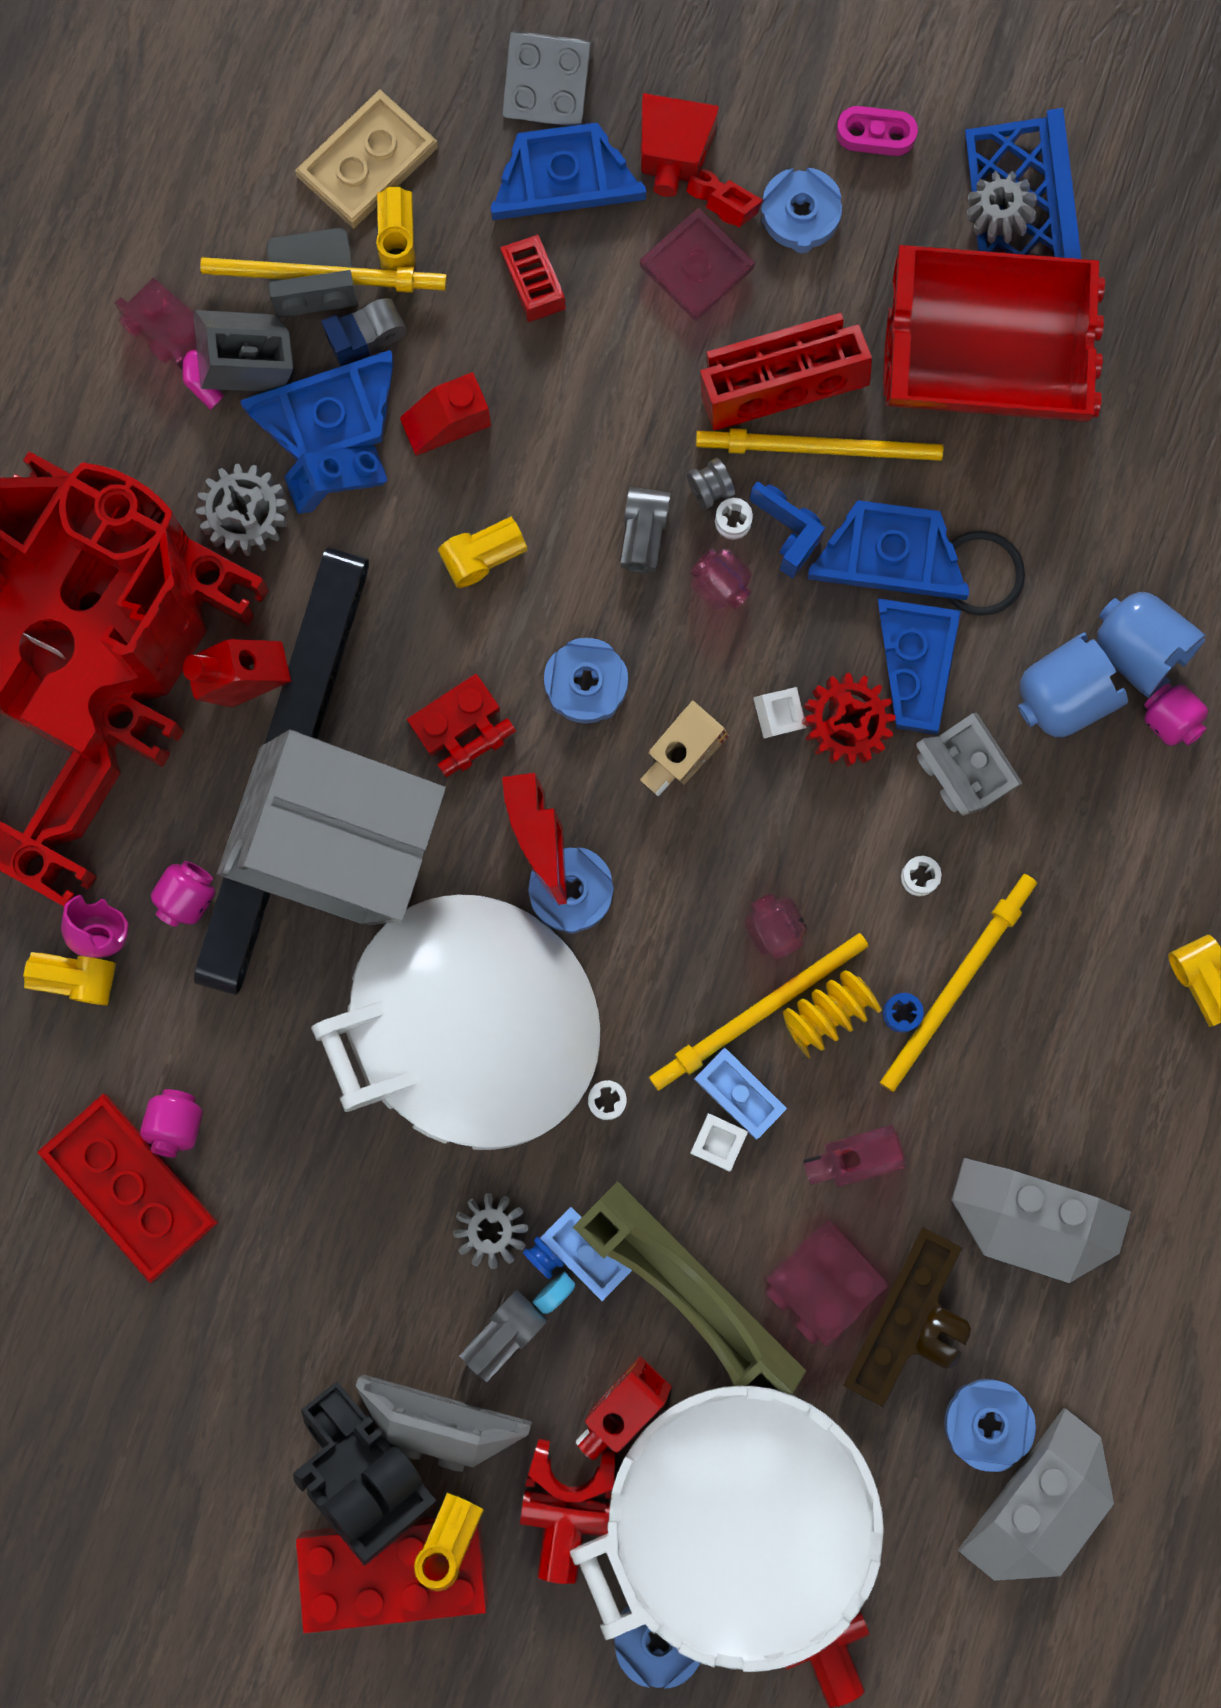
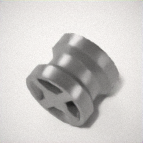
[687,458,735,510]

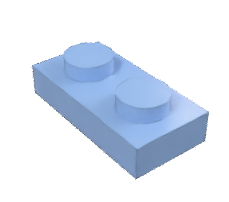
[694,1048,787,1140]
[540,1207,632,1301]

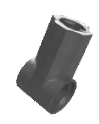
[620,487,671,574]
[459,1289,548,1383]

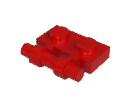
[406,673,516,778]

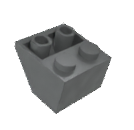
[193,310,293,392]

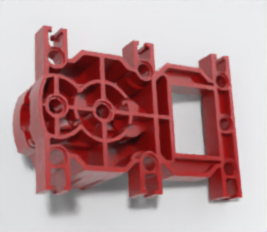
[0,451,269,907]

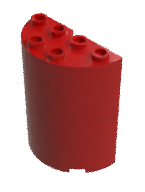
[883,245,1105,422]

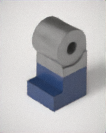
[321,298,407,367]

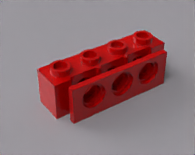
[700,313,872,431]

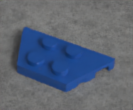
[491,123,646,220]
[240,350,394,461]
[807,500,969,601]

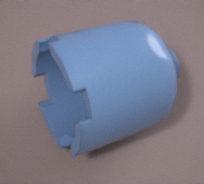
[1096,592,1206,698]
[1017,632,1128,738]

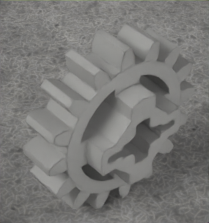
[196,464,289,556]

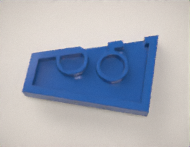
[877,598,961,735]

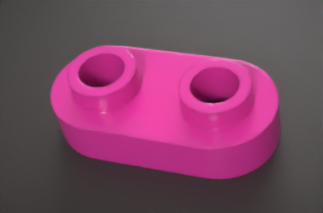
[836,106,918,156]

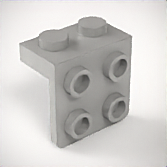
[916,713,1023,816]

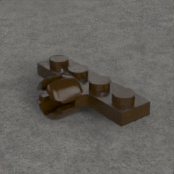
[843,1227,971,1408]

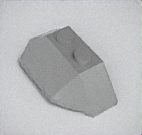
[951,1158,1131,1283]
[356,1374,532,1472]
[958,1408,1114,1581]

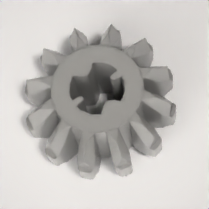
[967,170,1037,244]
[453,1193,528,1269]

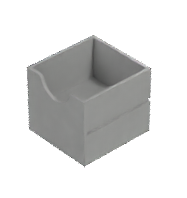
[216,730,446,926]

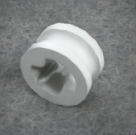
[715,498,753,540]
[900,856,942,896]
[588,1080,627,1120]

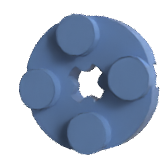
[760,168,842,253]
[544,638,628,723]
[528,847,614,934]
[944,1379,1036,1472]
[614,1605,700,1689]

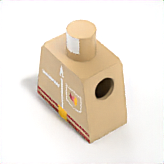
[640,700,729,797]

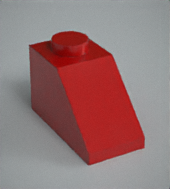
[399,372,491,456]

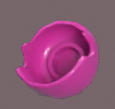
[61,895,129,958]

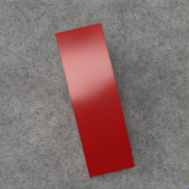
[502,772,567,905]

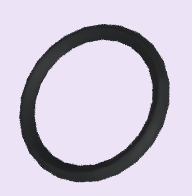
[947,531,1025,616]

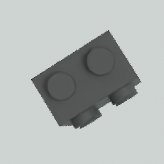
[267,228,358,318]

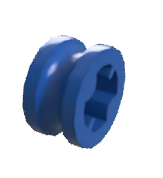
[882,993,924,1033]
[522,1236,565,1280]

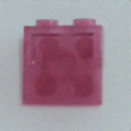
[764,1219,889,1347]

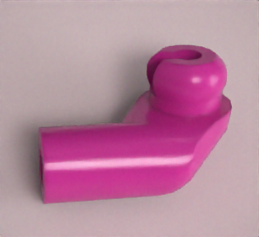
[183,350,225,410]

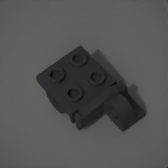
[293,1381,436,1566]

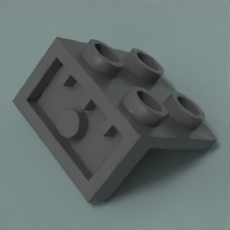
[502,31,594,126]

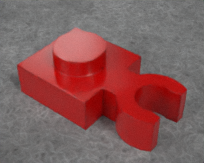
[686,168,763,228]

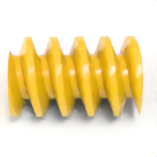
[783,970,882,1059]

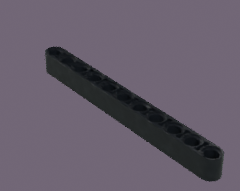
[194,547,369,995]

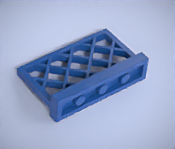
[965,108,1082,259]

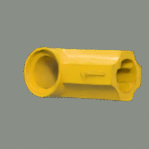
[376,187,416,271]
[438,516,528,588]
[1168,934,1221,1027]
[23,952,116,1006]
[414,1493,484,1591]

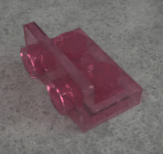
[115,277,197,370]

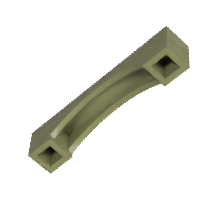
[573,1181,806,1395]

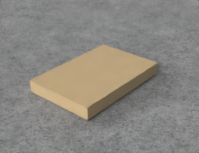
[295,90,438,229]

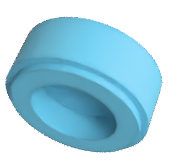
[533,1272,575,1314]

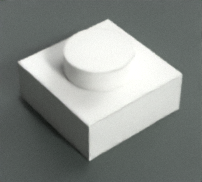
[754,687,807,738]
[690,1113,748,1172]

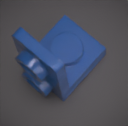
[284,445,387,514]
[749,482,825,579]

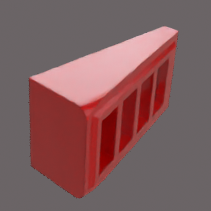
[500,235,566,322]

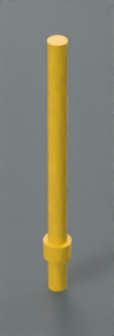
[200,257,447,293]
[696,428,943,461]
[879,874,1038,1093]
[649,933,869,1091]

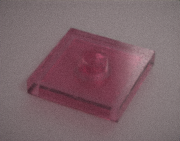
[640,208,755,322]

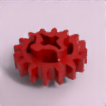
[802,673,896,767]

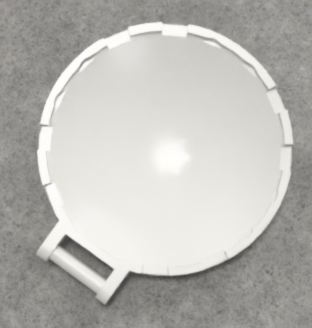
[311,895,600,1150]
[570,1386,883,1672]

